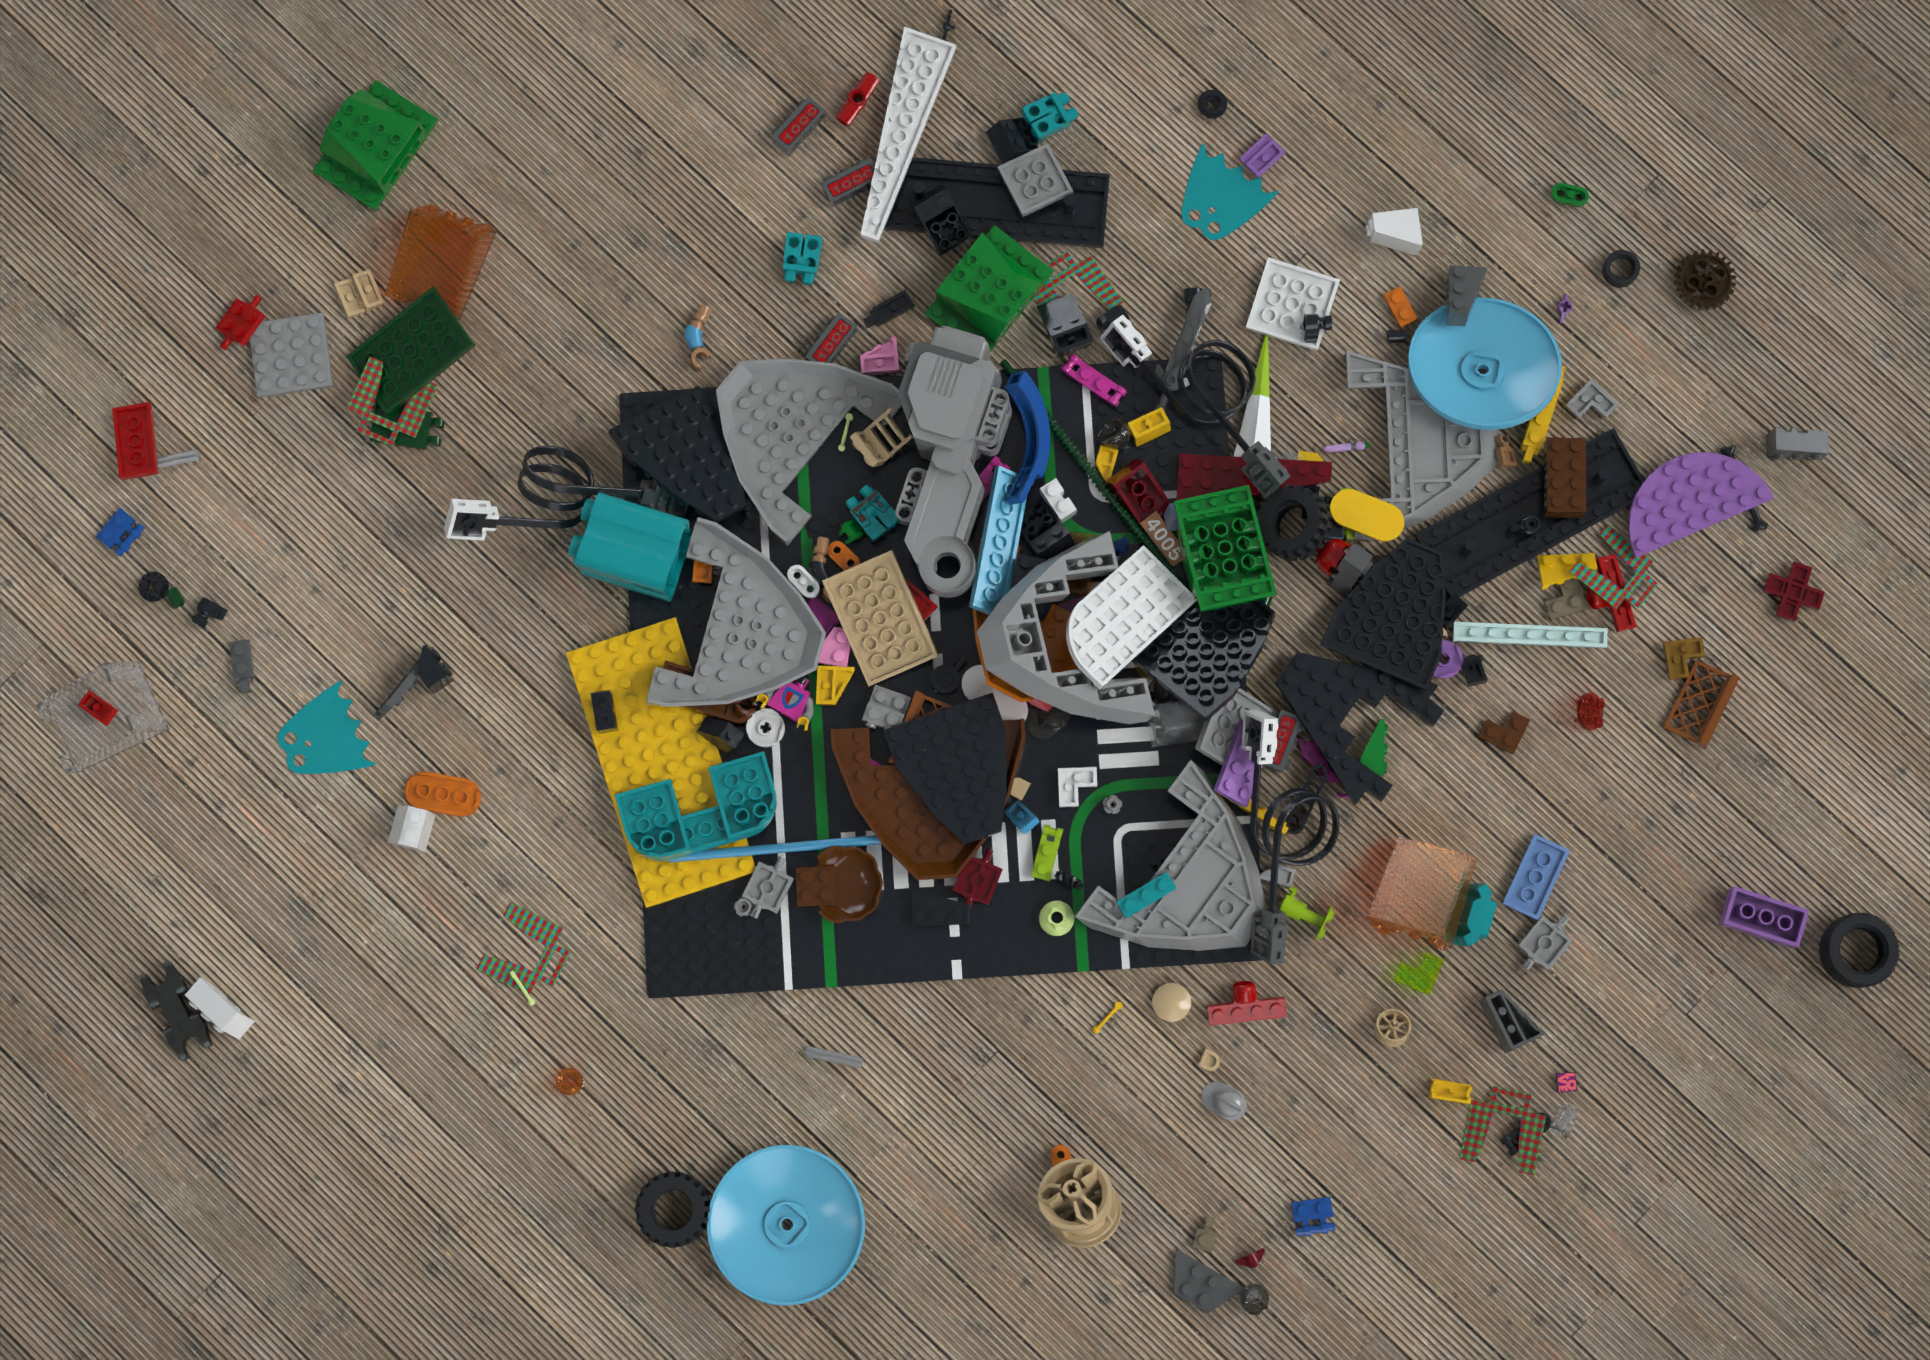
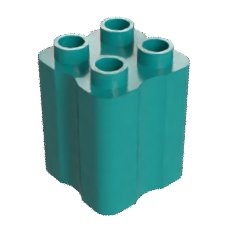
[568,492,693,602]

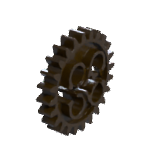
[1674,249,1737,311]

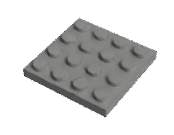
[250,313,334,398]
[1195,688,1278,765]

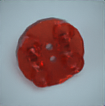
[1574,693,1605,731]

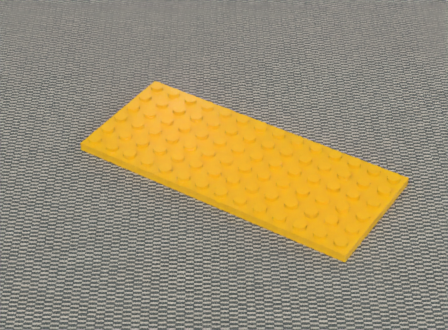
[566,617,756,908]

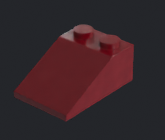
[1106,458,1171,530]

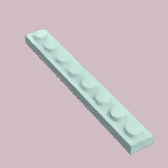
[1452,622,1608,648]

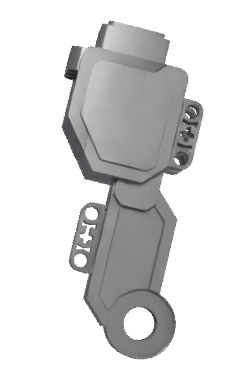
[896,325,1012,598]

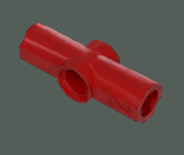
[836,72,880,127]

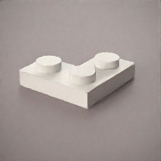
[1058,767,1097,808]

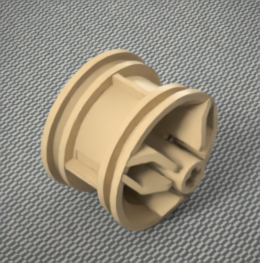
[1038,1158,1122,1248]

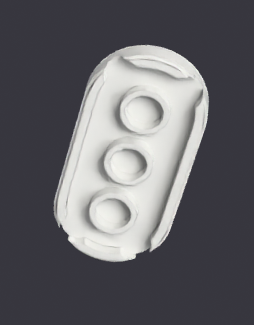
[962,665,1028,721]

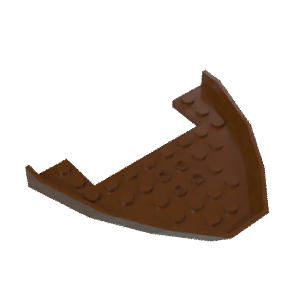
[830,719,1025,880]

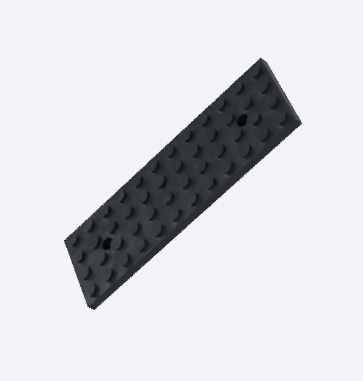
[884,157,1110,248]
[1414,428,1645,598]

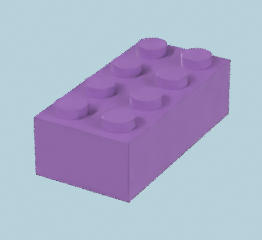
[1718,886,1810,949]

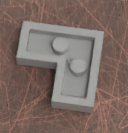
[1565,379,1619,419]

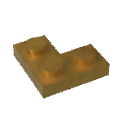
[1663,637,1705,680]

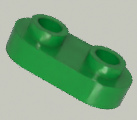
[1550,183,1589,207]

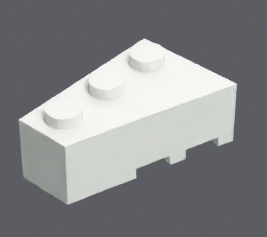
[185,977,255,1039]

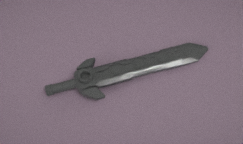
[1155,287,1212,411]

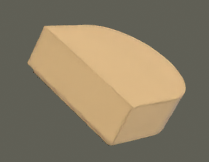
[1010,778,1031,801]
[1197,1048,1220,1071]

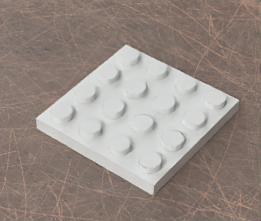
[1245,257,1340,351]

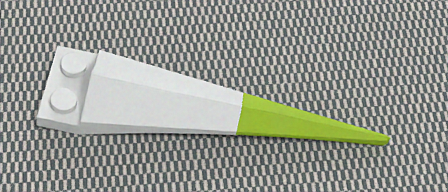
[1233,335,1271,457]

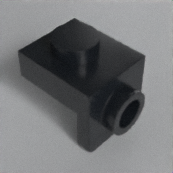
[1461,654,1488,687]

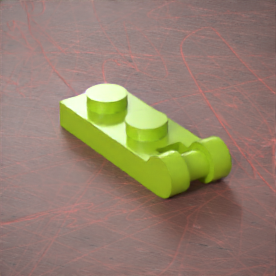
[1031,824,1063,882]

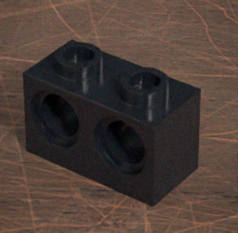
[590,690,618,734]

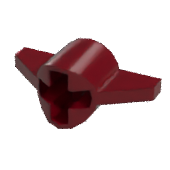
[1236,1248,1265,1268]

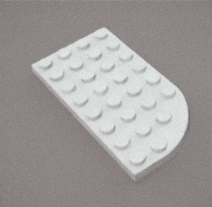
[1066,545,1197,689]

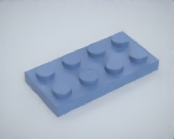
[1502,834,1570,921]

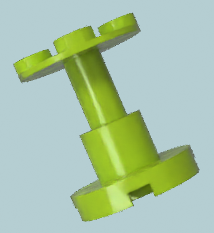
[1278,885,1335,941]

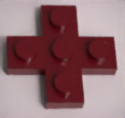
[1763,561,1825,622]

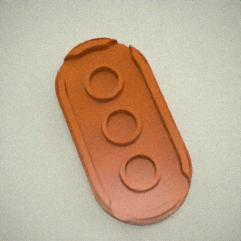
[404,771,482,817]

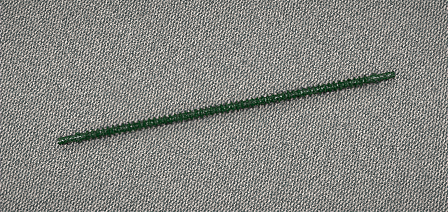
[1000,359,1199,609]

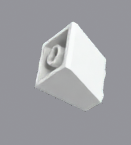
[1366,208,1423,255]
[387,806,435,852]

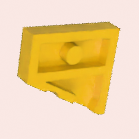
[816,666,855,705]

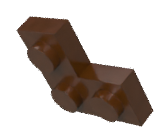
[1478,711,1530,755]

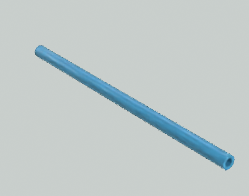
[669,835,882,863]

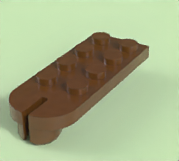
[663,660,757,724]

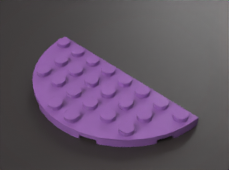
[1628,452,1774,559]

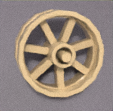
[1374,1009,1411,1047]

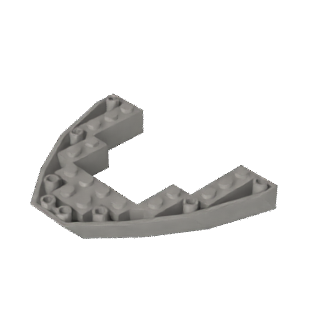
[977,531,1155,724]

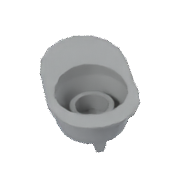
[1202,1082,1247,1121]

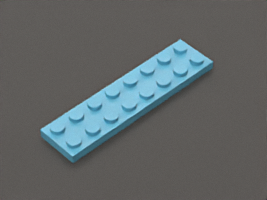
[969,466,1027,615]

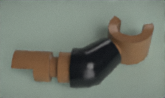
[809,537,832,603]

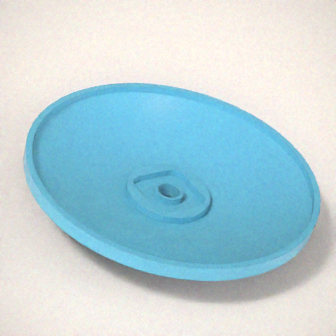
[1408,297,1562,430]
[707,1145,865,1305]

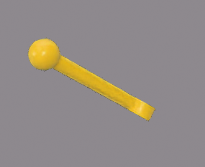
[1093,1002,1123,1034]

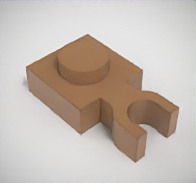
[1495,434,1518,468]

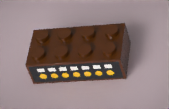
[1544,437,1586,518]

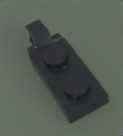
[863,290,915,328]

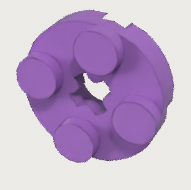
[1433,640,1463,679]

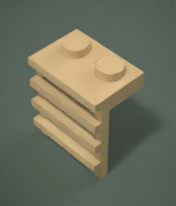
[850,408,914,467]

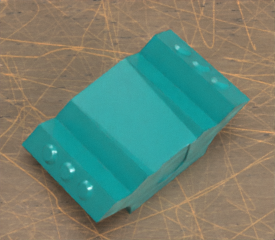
[1442,882,1497,946]

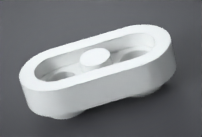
[787,565,820,599]

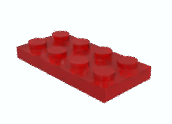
[112,402,159,481]

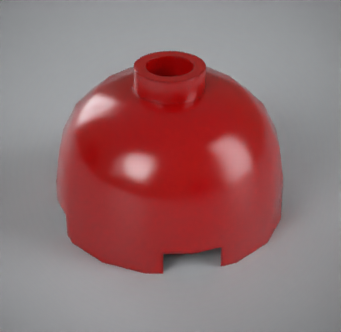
[1316,538,1352,577]

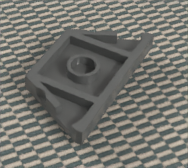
[373,658,420,720]
[1174,1249,1243,1313]

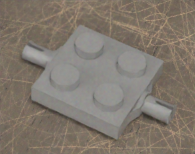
[742,856,794,919]
[1518,915,1573,971]

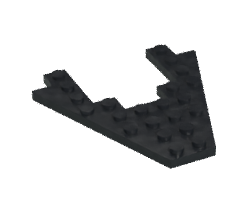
[1275,652,1445,805]

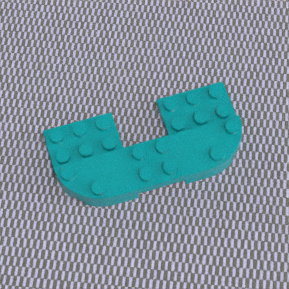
[615,751,777,861]

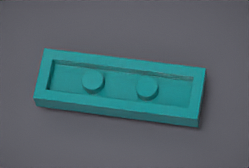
[1116,872,1177,919]

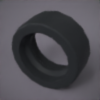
[1602,250,1640,288]

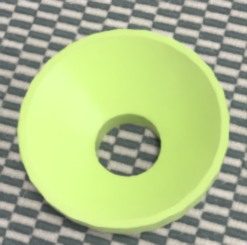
[1039,901,1074,936]

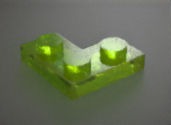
[1393,952,1444,996]

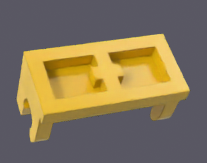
[1128,407,1171,447]
[1429,1079,1472,1104]

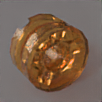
[556,1068,584,1096]

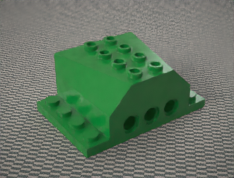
[313,80,438,212]
[925,225,1054,353]
[1173,485,1277,612]

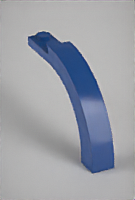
[1005,371,1050,505]

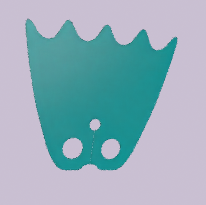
[1182,144,1278,240]
[277,681,376,774]

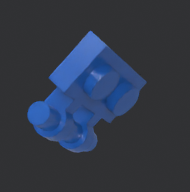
[96,508,145,557]
[1291,1197,1336,1237]

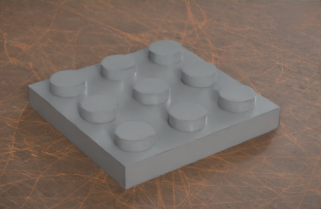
[997,143,1073,217]

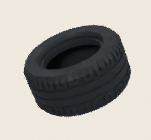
[1819,913,1900,988]

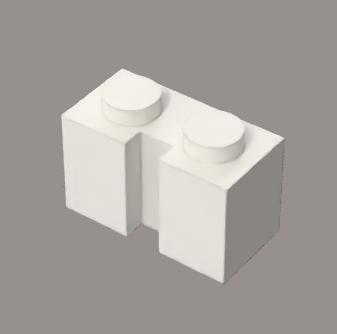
[1040,478,1077,523]

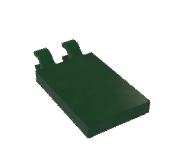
[369,404,445,450]

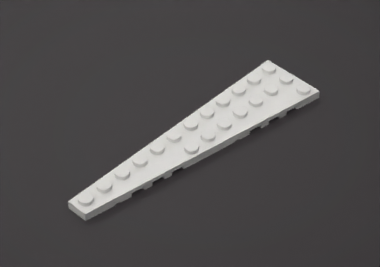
[861,27,957,243]

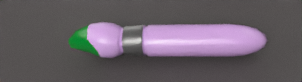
[1323,441,1370,453]

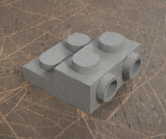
[862,685,912,730]

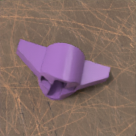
[1557,294,1572,324]

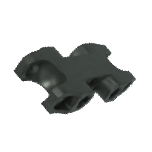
[139,961,213,1061]

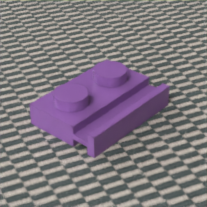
[1239,133,1285,179]

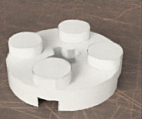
[746,708,785,748]

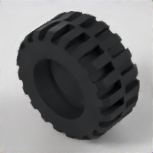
[1256,484,1332,561]
[635,1172,711,1248]

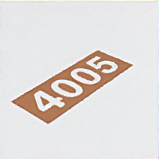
[1140,511,1182,567]

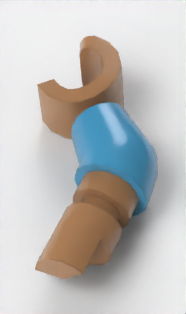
[684,304,712,371]

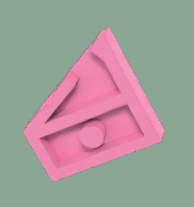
[860,336,899,375]
[818,627,851,667]

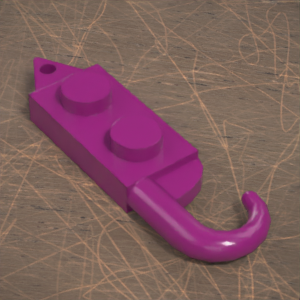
[1298,739,1349,799]

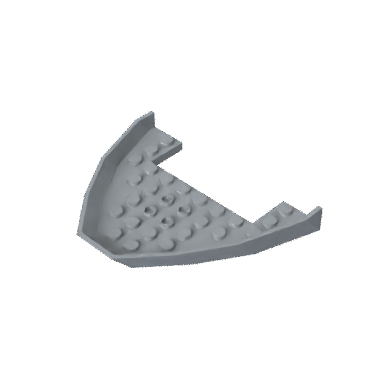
[1344,350,1499,541]
[716,359,902,546]
[645,517,826,707]
[1074,760,1267,951]

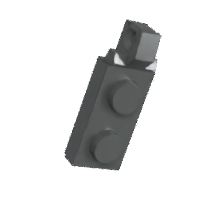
[229,639,255,694]

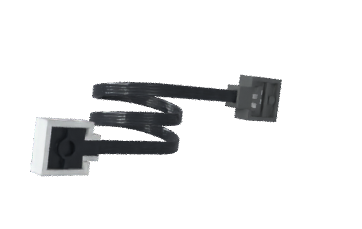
[1100,315,1290,499]
[444,446,688,540]
[1241,710,1340,965]

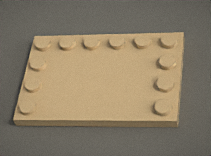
[822,550,939,686]

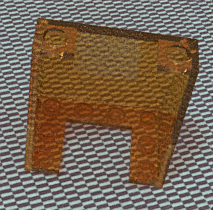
[385,204,497,320]
[1366,837,1477,951]

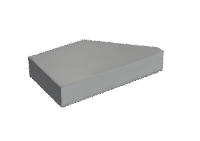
[1259,864,1296,888]

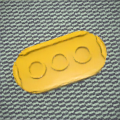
[1330,489,1404,542]

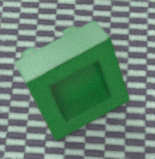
[839,519,866,544]

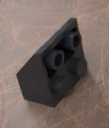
[986,117,1039,164]
[417,644,453,694]

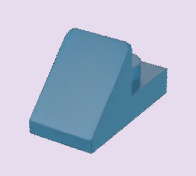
[1004,800,1040,834]

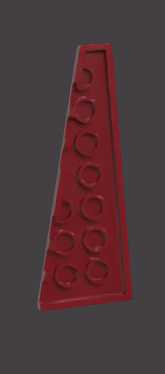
[1176,454,1332,501]

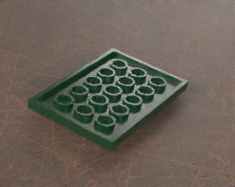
[346,287,476,416]

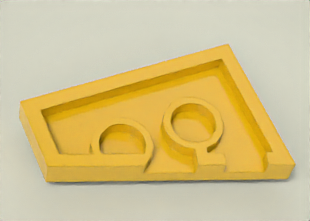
[1537,553,1597,590]

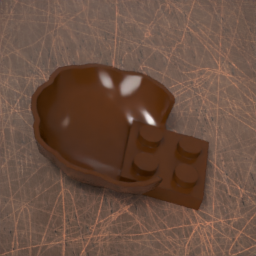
[796,846,883,923]

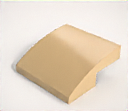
[334,269,384,319]

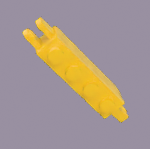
[1520,366,1566,464]

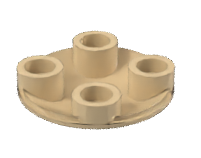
[1152,983,1191,1022]

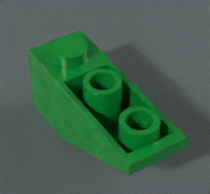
[1359,719,1388,778]

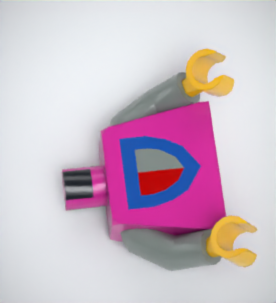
[754,677,814,731]

